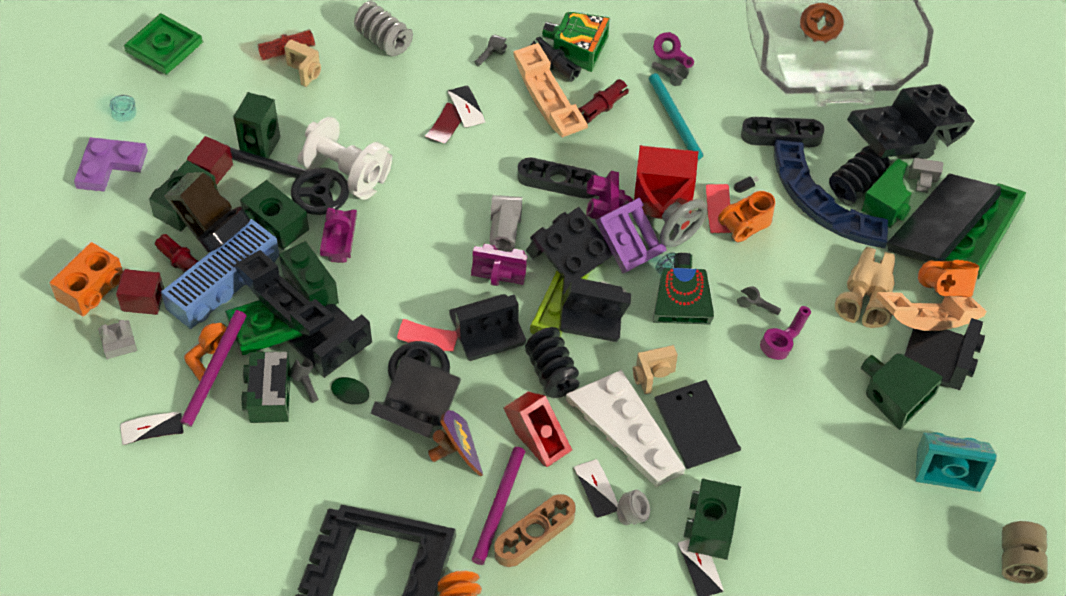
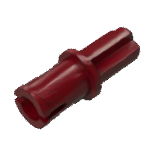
[154,234,199,273]

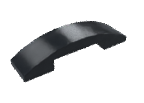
[235,250,335,336]

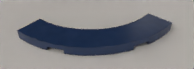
[774,140,888,249]

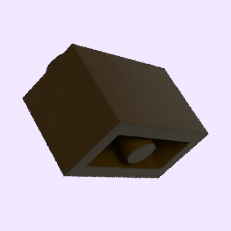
[164,172,232,241]

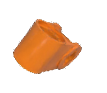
[718,191,775,242]
[918,260,979,297]

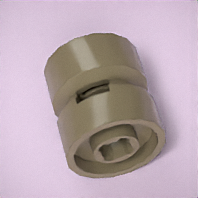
[1002,521,1048,584]

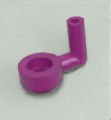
[654,32,694,69]
[760,306,811,360]

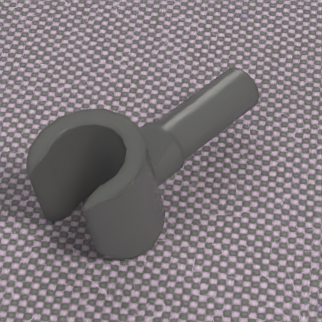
[474,35,507,66]
[651,61,689,86]
[737,286,781,315]
[290,358,319,403]

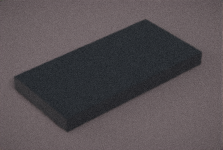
[887,173,1001,262]

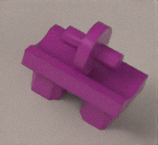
[586,170,633,220]
[320,208,357,263]
[471,243,528,286]

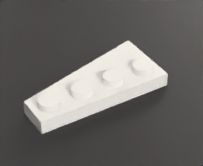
[566,370,685,487]

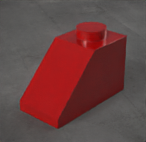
[503,391,572,467]

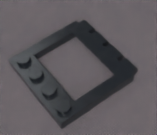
[295,504,456,596]

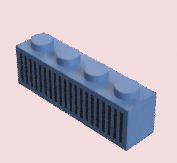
[161,219,279,329]

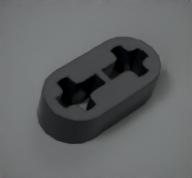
[198,206,250,252]

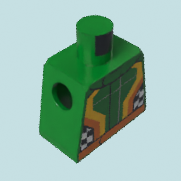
[542,11,610,72]

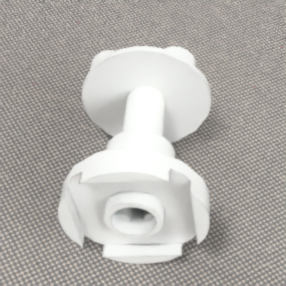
[297,117,392,200]

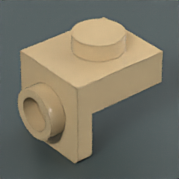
[284,39,321,87]

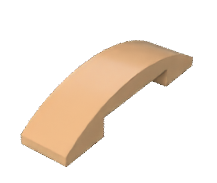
[513,43,588,137]
[876,292,987,331]

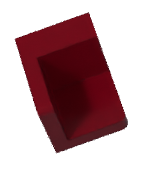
[187,136,233,185]
[116,269,164,315]

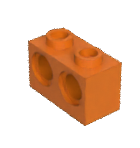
[49,242,123,317]

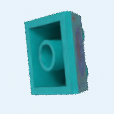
[915,432,997,492]

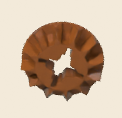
[800,3,844,44]

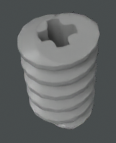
[354,0,413,56]

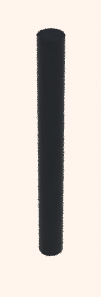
[230,147,335,189]

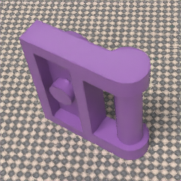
[595,198,667,274]

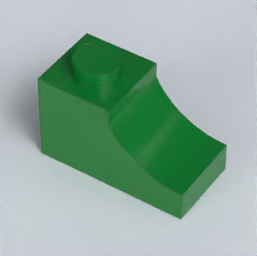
[861,158,912,228]

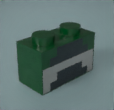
[279,241,339,307]
[241,351,291,423]

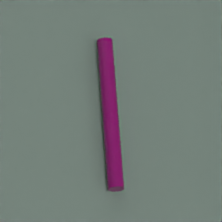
[180,310,247,427]
[471,446,525,565]

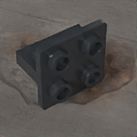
[559,276,631,342]
[449,294,526,361]

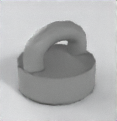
[617,489,650,525]

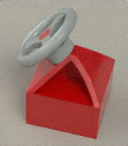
[634,145,707,248]

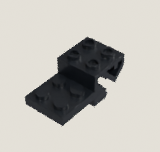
[847,84,975,159]

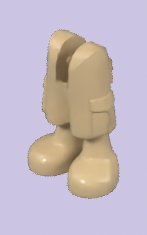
[835,247,895,328]

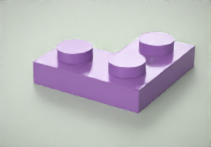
[74,137,148,192]

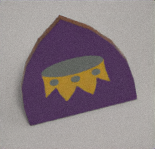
[428,410,483,476]

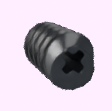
[829,145,890,205]
[525,327,580,398]

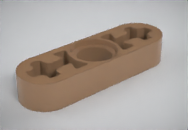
[494,494,576,567]

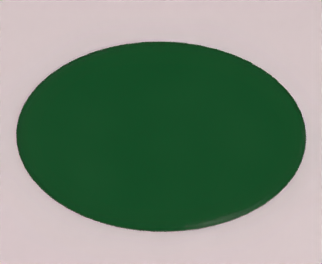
[331,377,369,404]

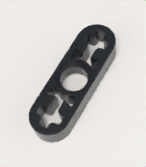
[741,117,824,147]
[517,157,598,199]

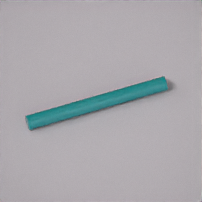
[649,73,704,160]

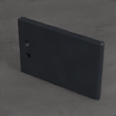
[654,379,741,469]

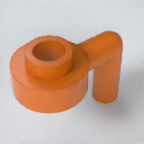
[184,323,227,382]

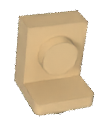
[633,345,678,394]

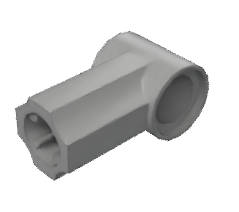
[490,195,522,252]

